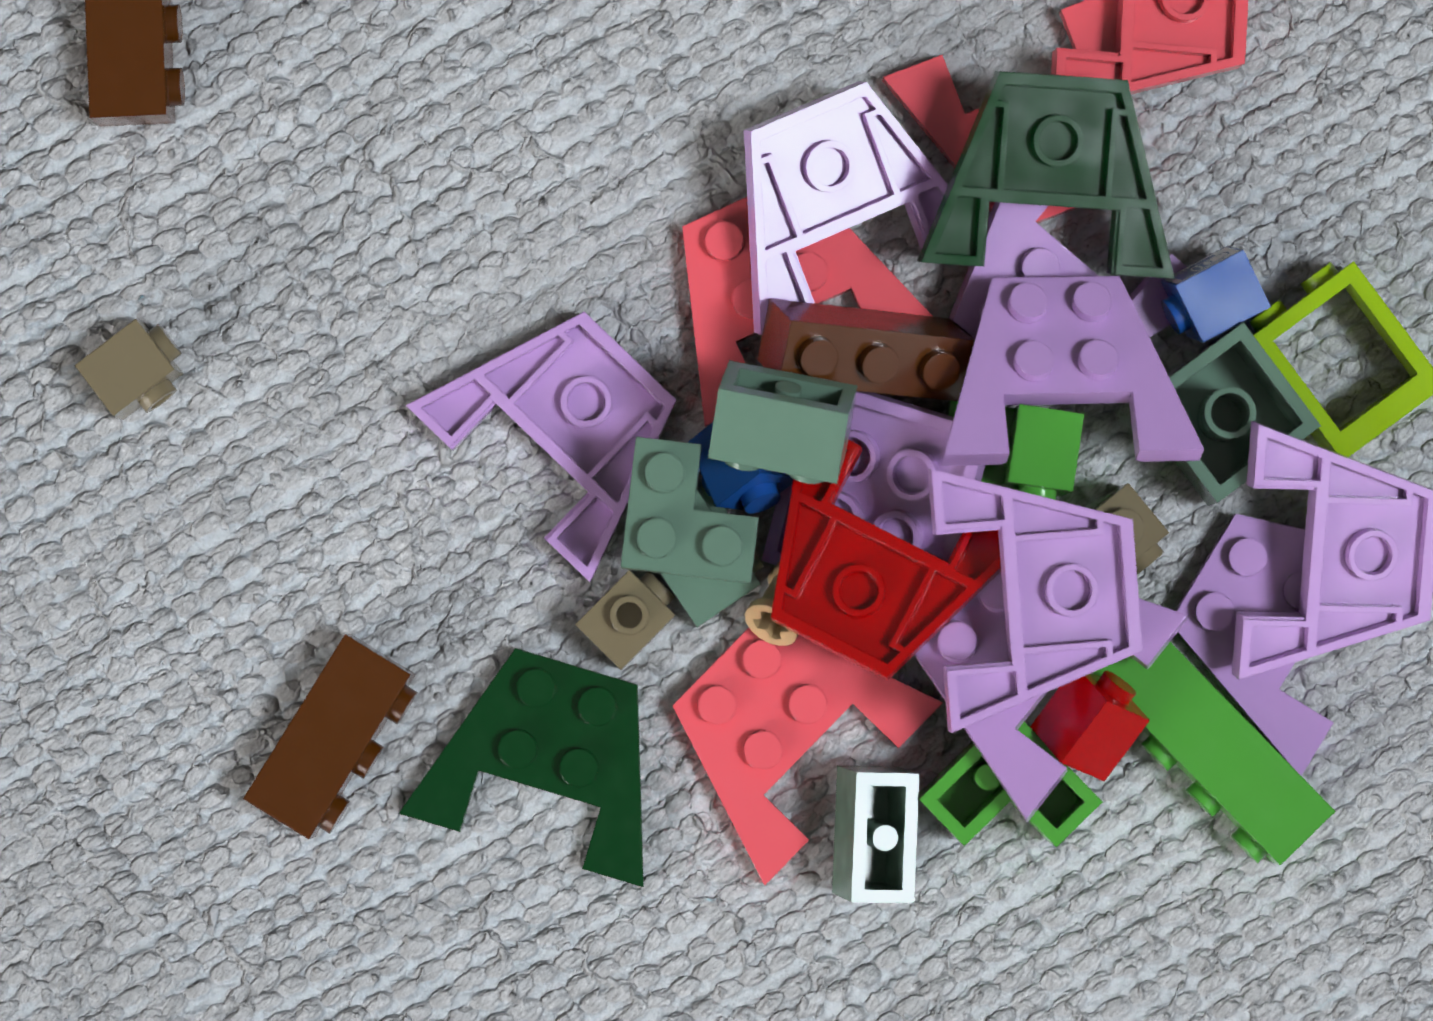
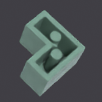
[620,437,759,584]

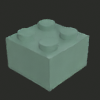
[1169,322,1321,506]

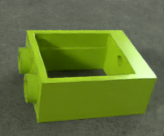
[1249,261,1433,457]

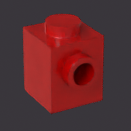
[1030,670,1150,782]

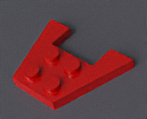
[771,439,1001,681]

